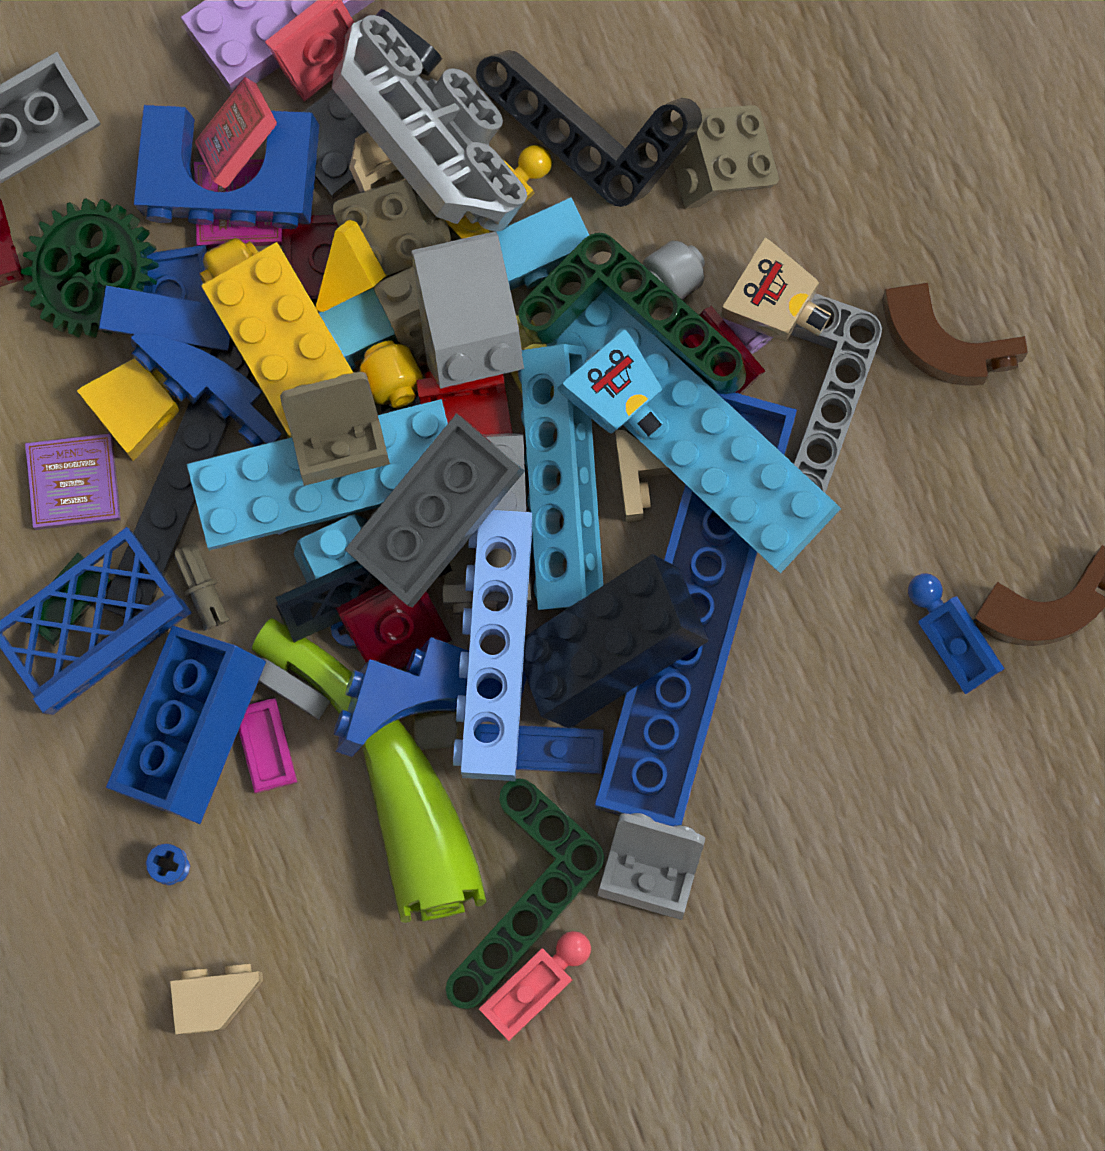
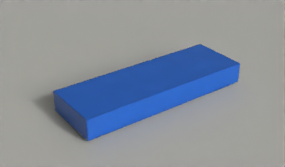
[98,286,230,352]
[474,724,603,774]

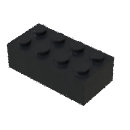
[523,554,709,729]

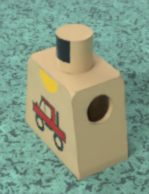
[721,238,832,341]

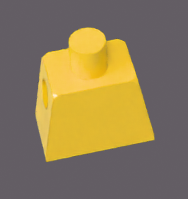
[77,358,180,461]

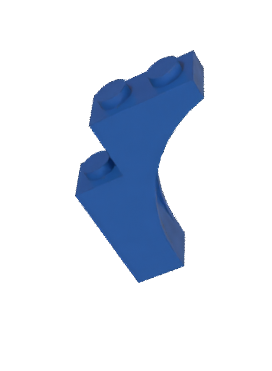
[334,637,527,757]

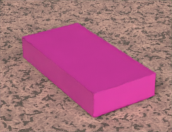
[239,698,298,794]

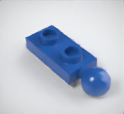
[908,573,1005,694]

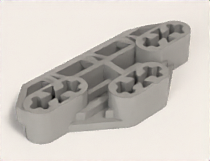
[332,15,527,232]

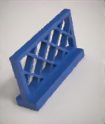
[0,527,192,715]

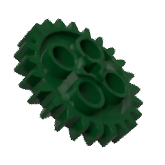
[21,198,159,339]

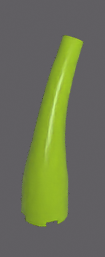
[252,618,487,923]

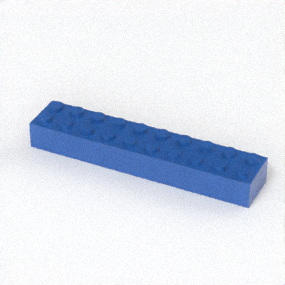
[595,390,797,826]

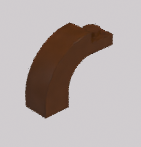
[882,283,1028,386]
[973,545,1105,646]

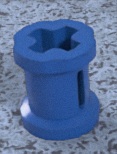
[146,844,191,886]

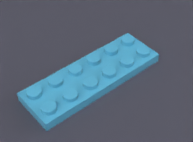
[187,399,448,551]

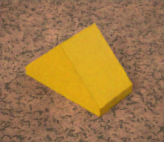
[315,220,386,312]

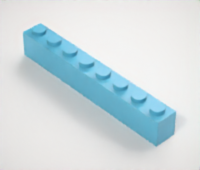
[319,198,589,370]

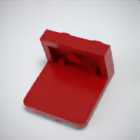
[416,371,512,434]

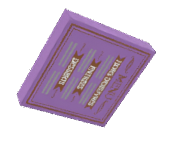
[25,434,121,530]

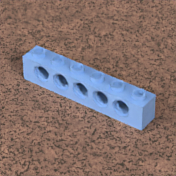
[453,510,533,781]

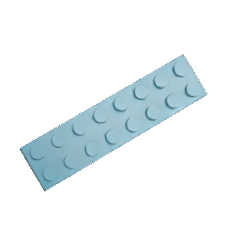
[546,291,841,573]

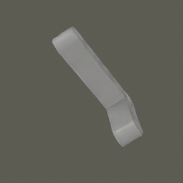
[791,293,882,493]

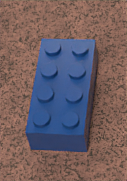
[106,625,266,824]

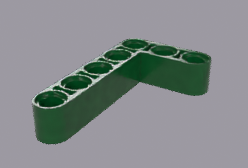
[518,232,746,394]
[445,778,604,1010]

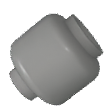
[641,240,705,299]

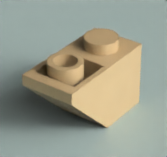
[170,964,263,1035]

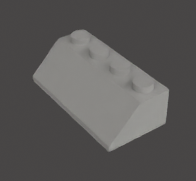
[0,52,101,184]

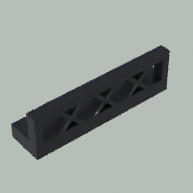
[275,561,452,642]

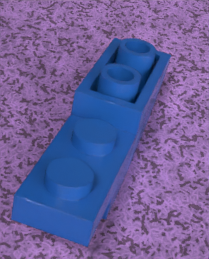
[131,332,281,447]

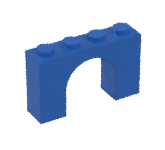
[134,105,320,229]

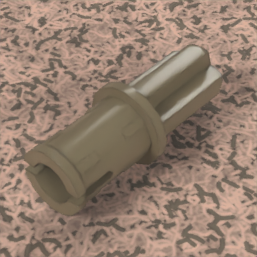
[174,544,230,631]

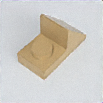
[615,429,672,522]

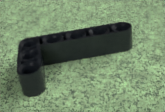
[476,50,702,207]

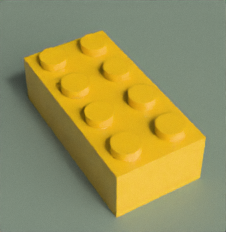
[201,242,353,438]

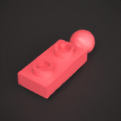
[479,931,591,1041]

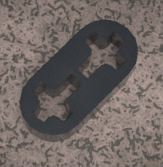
[376,9,442,76]

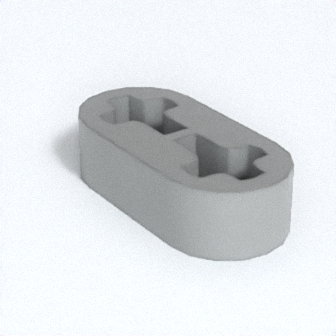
[258,657,331,720]

